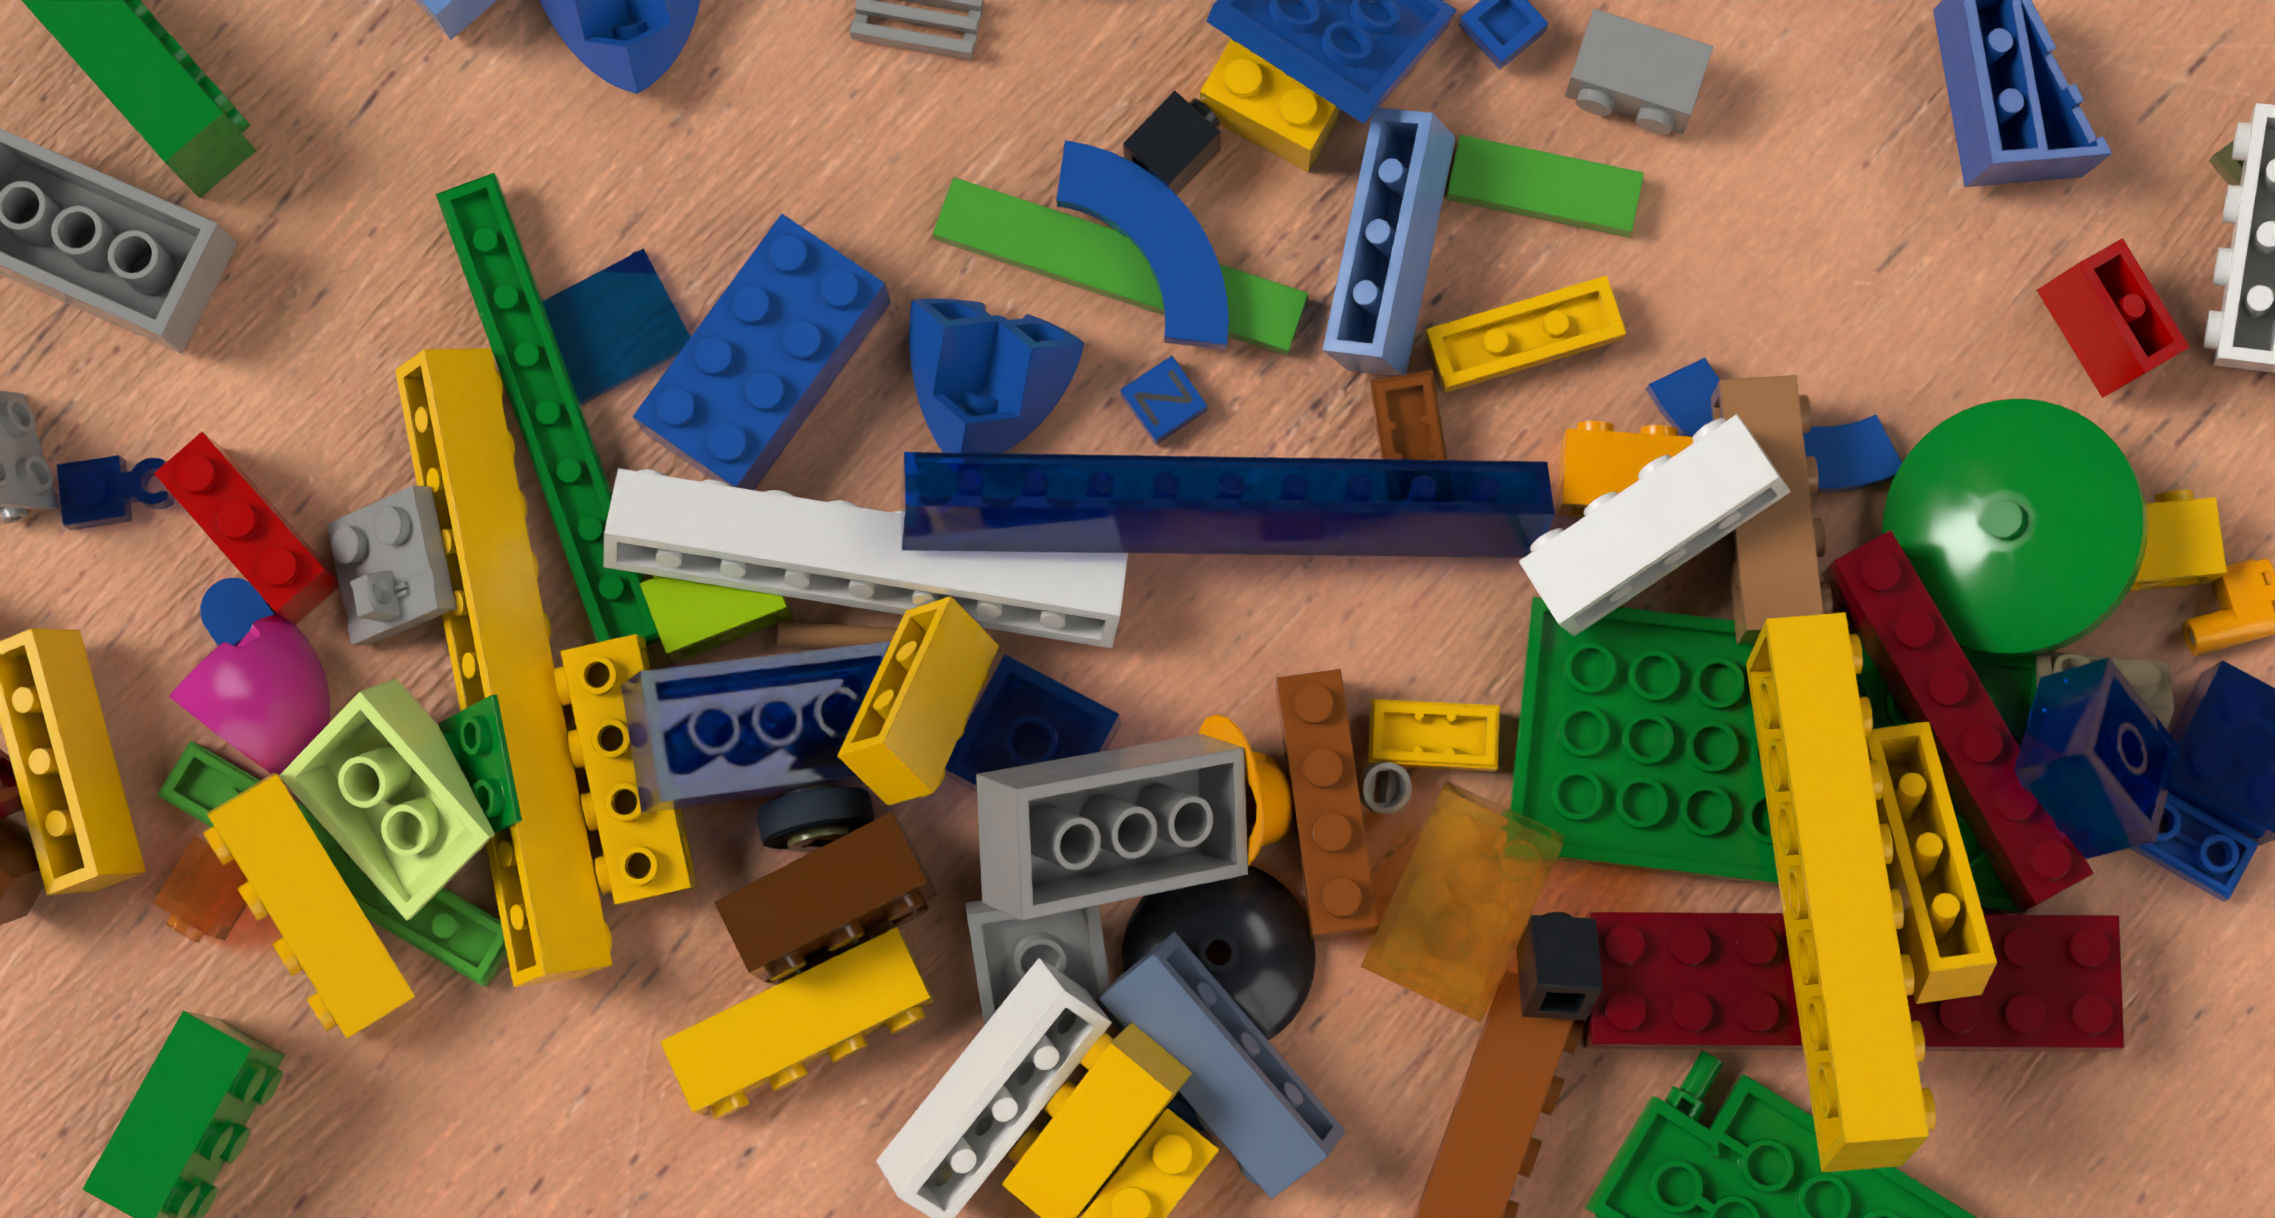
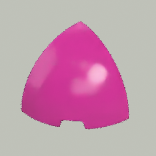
[169,615,330,783]

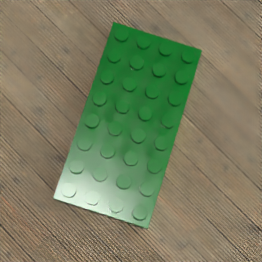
[1504,597,2043,915]

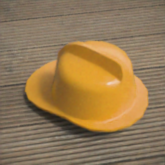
[1199,714,1294,866]

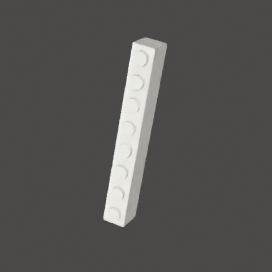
[603,468,1128,648]

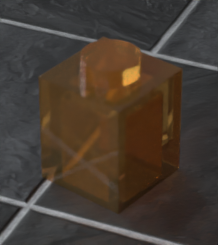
[153,836,248,943]

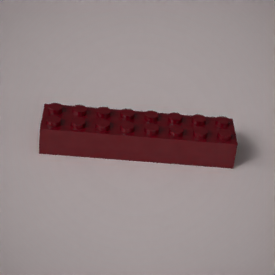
[1583,912,2124,1052]

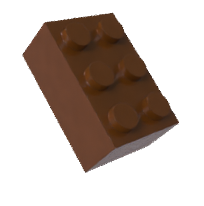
[714,812,937,984]

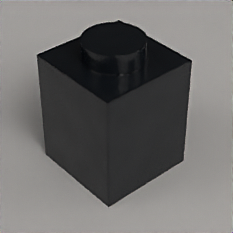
[1123,90,1221,195]
[1516,912,1603,1021]

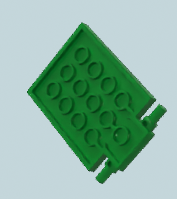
[1584,1050,1977,1218]

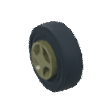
[758,784,874,852]

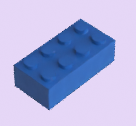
[632,214,891,490]

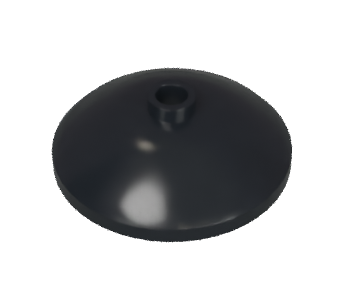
[1122,865,1316,1041]

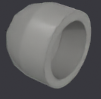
[1357,762,1412,814]

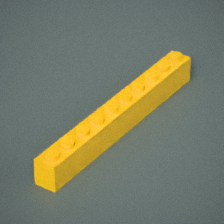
[395,348,613,988]

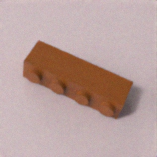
[1275,669,1378,941]
[1413,970,1586,1218]

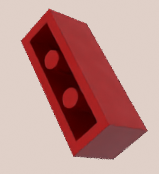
[153,432,339,625]

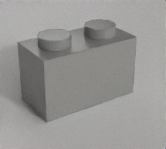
[1565,8,1714,135]

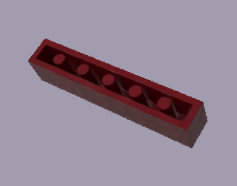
[1821,530,2094,913]

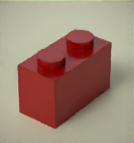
[2036,238,2190,398]

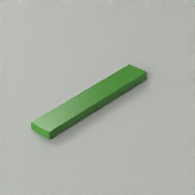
[933,177,1308,356]
[157,741,507,987]

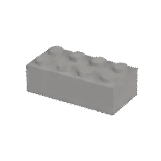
[0,128,237,354]
[976,734,1248,921]

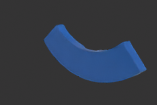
[1056,140,1229,351]
[1646,357,1902,493]

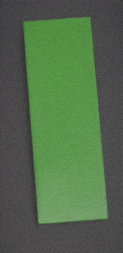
[1446,135,1644,238]

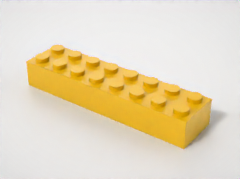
[1746,612,1936,1172]

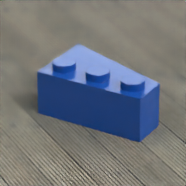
[1933,0,2112,187]

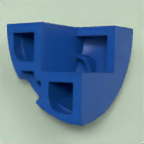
[540,0,700,94]
[909,299,1084,469]

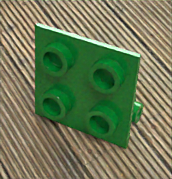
[437,695,522,834]

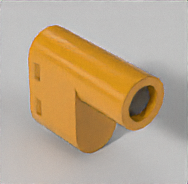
[2182,558,2275,657]

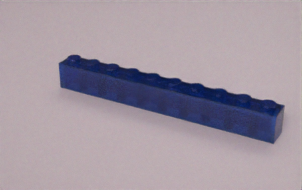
[900,452,1555,558]

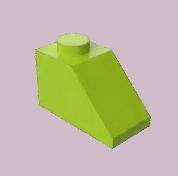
[640,575,794,664]

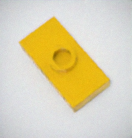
[1368,699,1500,772]

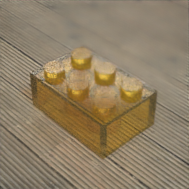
[1361,780,1564,1023]

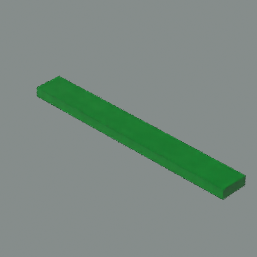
[436,173,661,645]

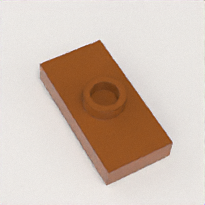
[1368,369,1453,506]

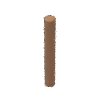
[777,621,897,653]

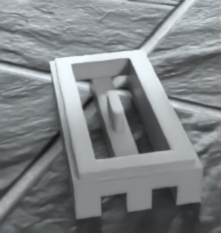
[850,0,984,60]

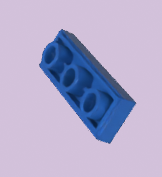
[2052,748,2259,901]

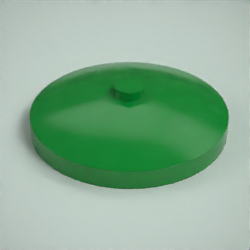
[1882,399,2148,658]

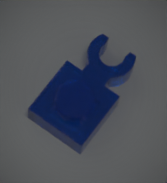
[57,455,175,530]

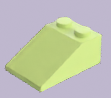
[279,678,495,921]

